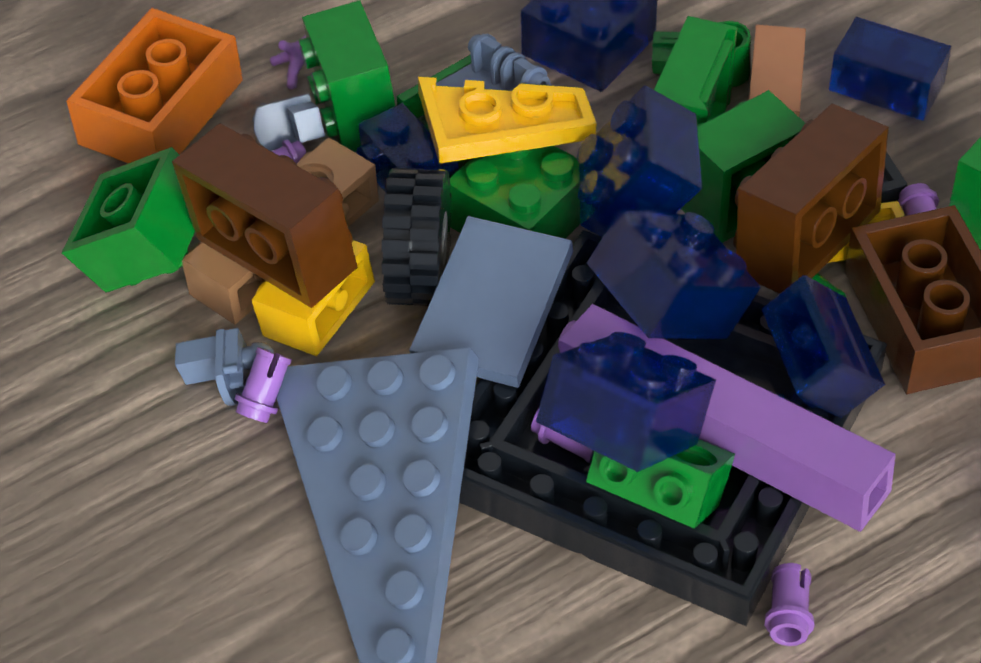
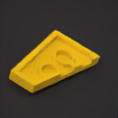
[418,77,597,164]

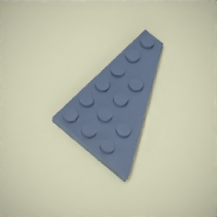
[277,347,479,663]

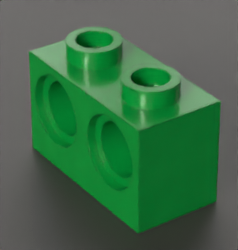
[586,410,735,529]

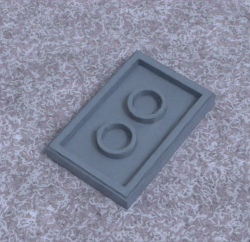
[409,216,573,388]

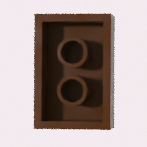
[733,103,889,299]
[172,123,358,308]
[845,205,981,394]

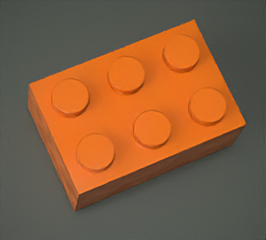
[66,8,243,163]

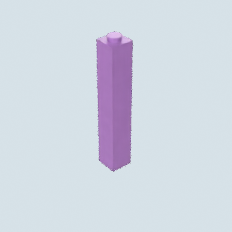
[558,304,896,532]

